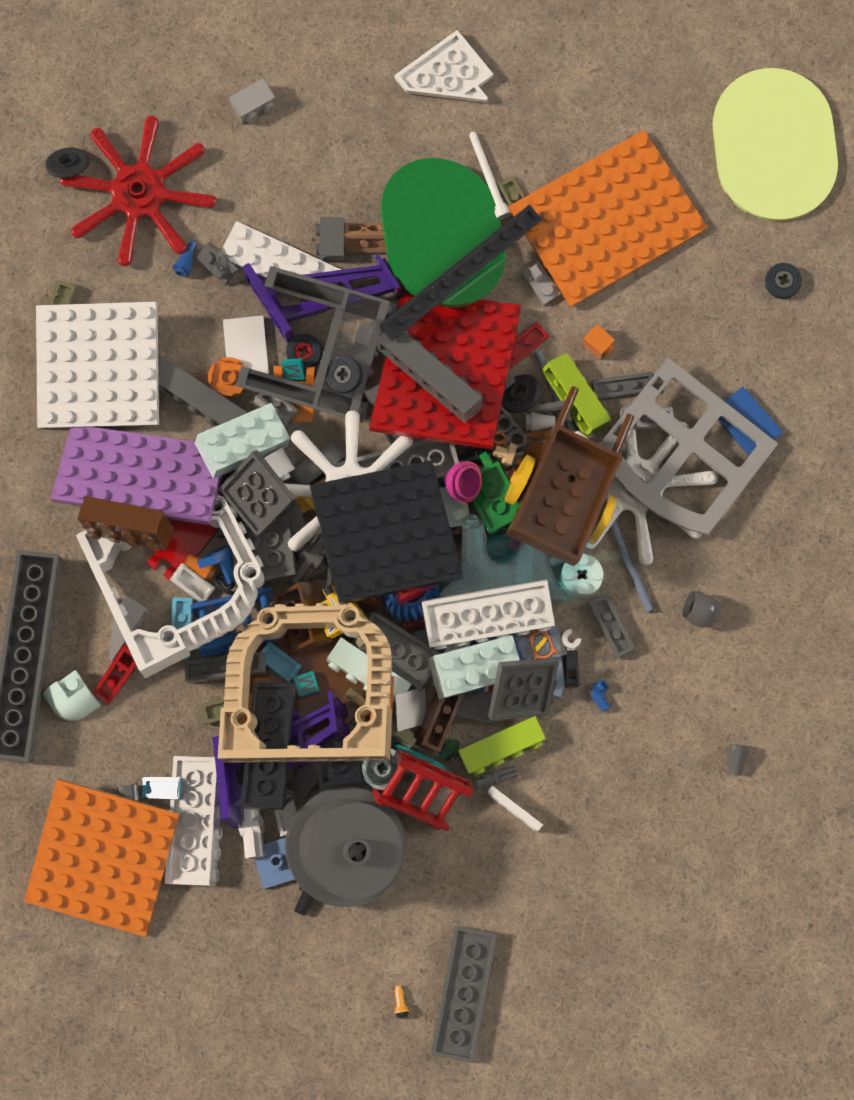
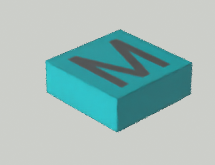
[281,358,306,380]
[293,671,320,698]

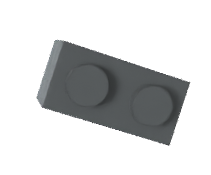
[316,217,345,262]

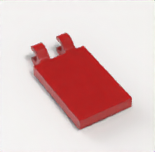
[147,520,217,582]

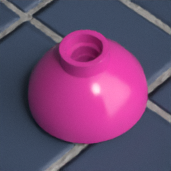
[444,461,482,503]

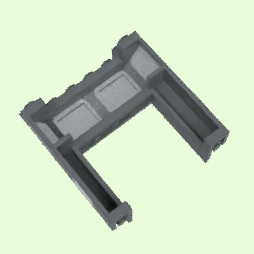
[236,266,397,423]

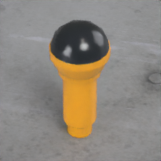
[394,985,409,1019]

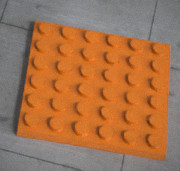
[24,778,180,937]

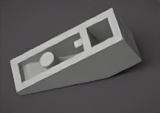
[109,596,149,662]

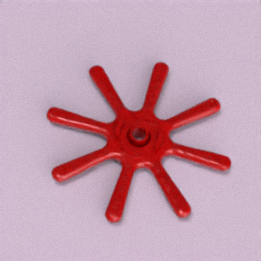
[60,116,217,267]

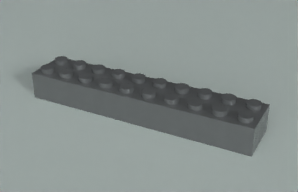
[0,550,63,764]

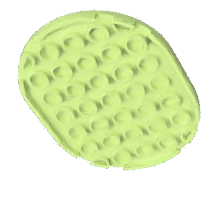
[712,68,838,222]

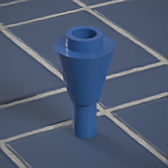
[172,241,197,277]

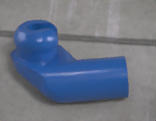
[591,680,611,712]

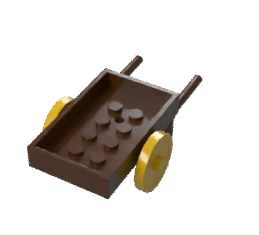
[505,386,634,567]

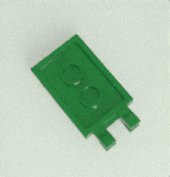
[473,451,520,536]

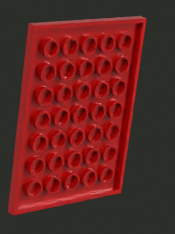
[369,288,522,449]

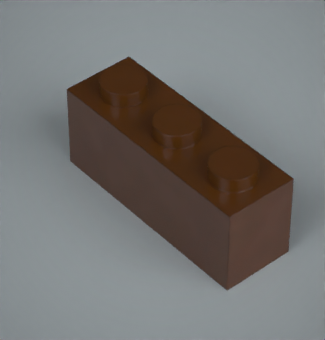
[414,691,464,753]

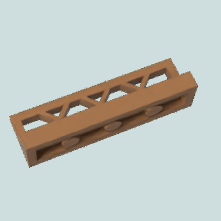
[344,223,386,253]

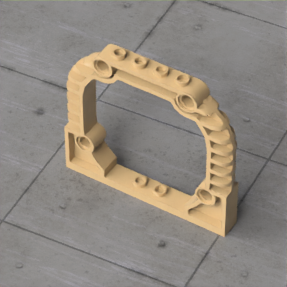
[218,603,392,763]

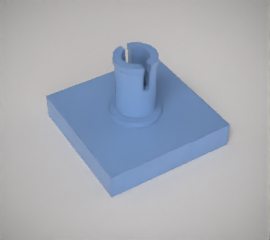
[255,837,295,889]

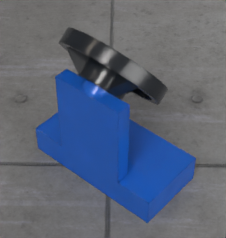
[197,545,236,596]

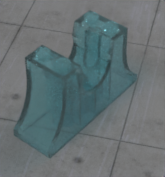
[440,514,568,600]

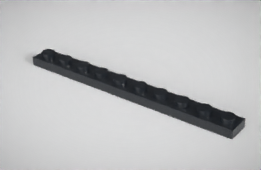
[379,205,543,342]

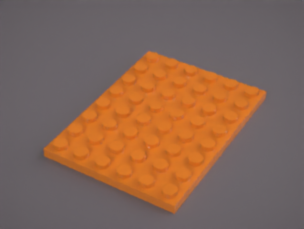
[508,130,708,308]

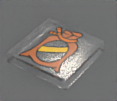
[514,621,567,660]

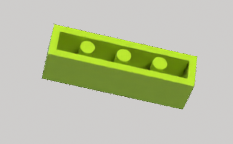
[541,353,612,437]
[458,716,546,777]

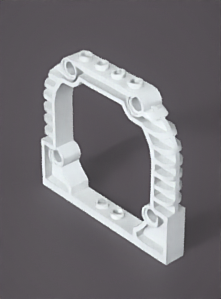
[76,495,265,678]

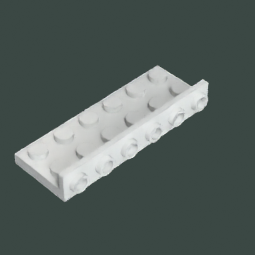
[422,579,555,650]
[165,756,222,886]

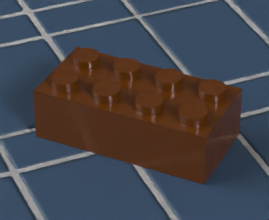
[77,496,173,551]

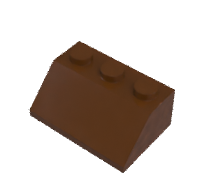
[274,582,333,655]

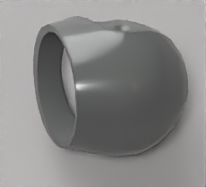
[682,590,721,628]

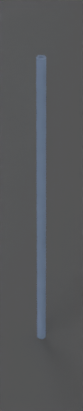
[534,350,654,613]

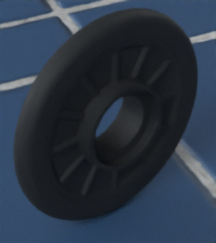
[45,147,89,178]
[502,374,542,413]

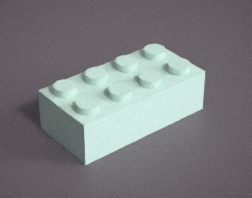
[195,403,290,479]
[428,635,519,700]

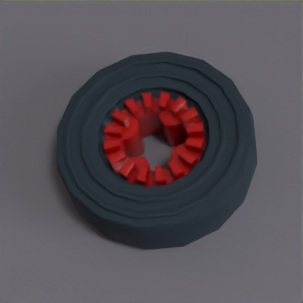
[286,334,322,371]

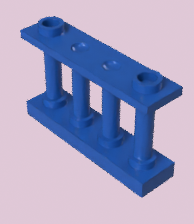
[190,586,283,658]

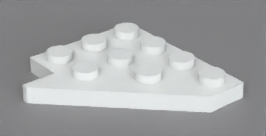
[394,30,494,103]

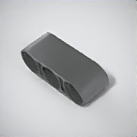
[496,406,526,452]
[290,440,346,485]

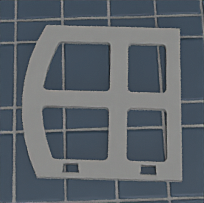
[599,358,778,535]

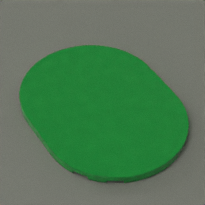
[380,158,506,308]

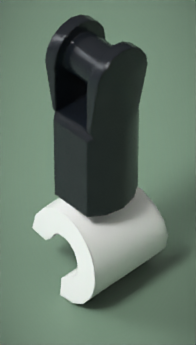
[560,629,581,687]

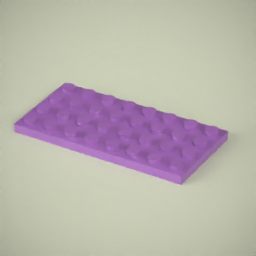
[50,427,222,525]

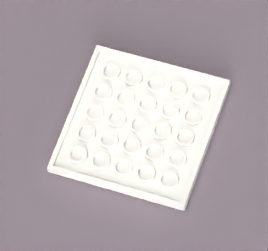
[36,302,159,428]

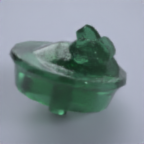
[438,738,460,762]

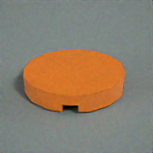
[208,357,245,398]

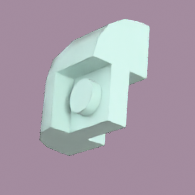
[43,670,101,721]

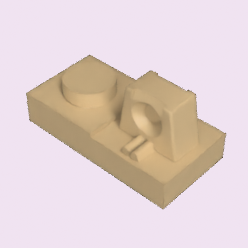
[493,443,518,471]

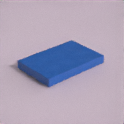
[718,387,783,456]

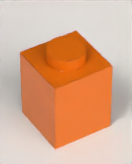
[582,324,615,359]

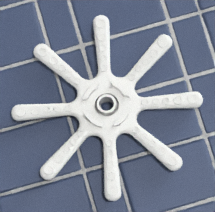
[575,406,718,565]
[284,410,413,551]

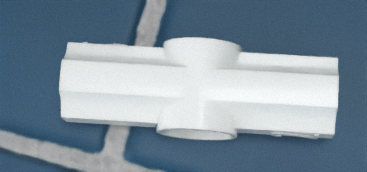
[239,805,265,859]

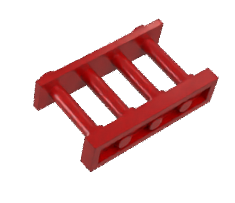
[372,749,474,832]

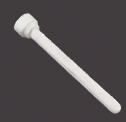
[469,132,511,220]

